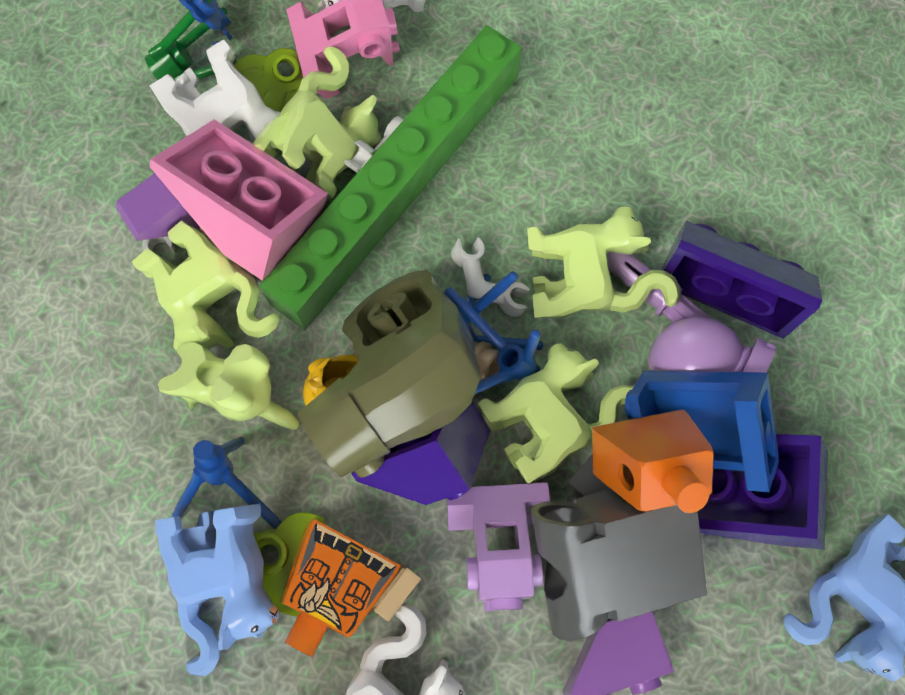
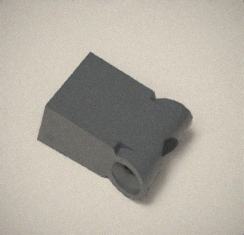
[531,488,707,641]

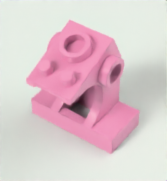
[286,0,400,99]

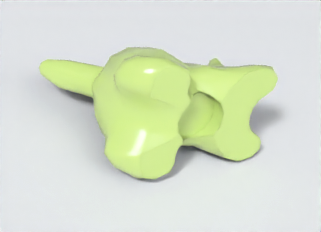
[158,342,300,430]

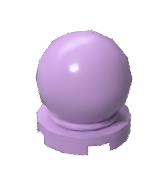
[648,316,777,373]

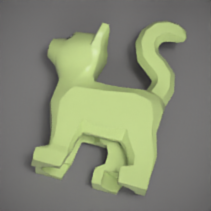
[253,46,381,201]
[527,207,681,319]
[132,220,280,351]
[478,343,634,484]

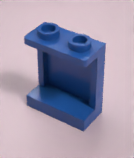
[625,371,779,492]

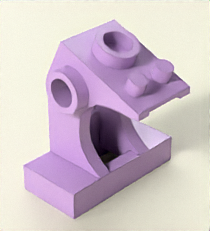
[447,483,550,612]

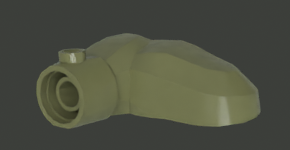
[298,270,481,478]

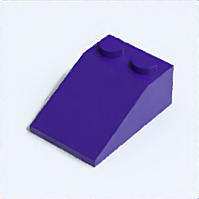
[698,434,828,550]

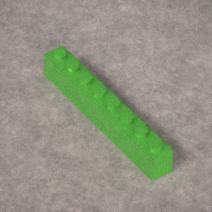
[260,25,522,331]

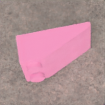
[150,119,328,280]

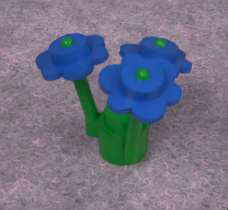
[145,0,237,83]

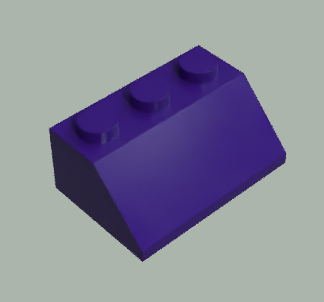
[662,220,822,339]

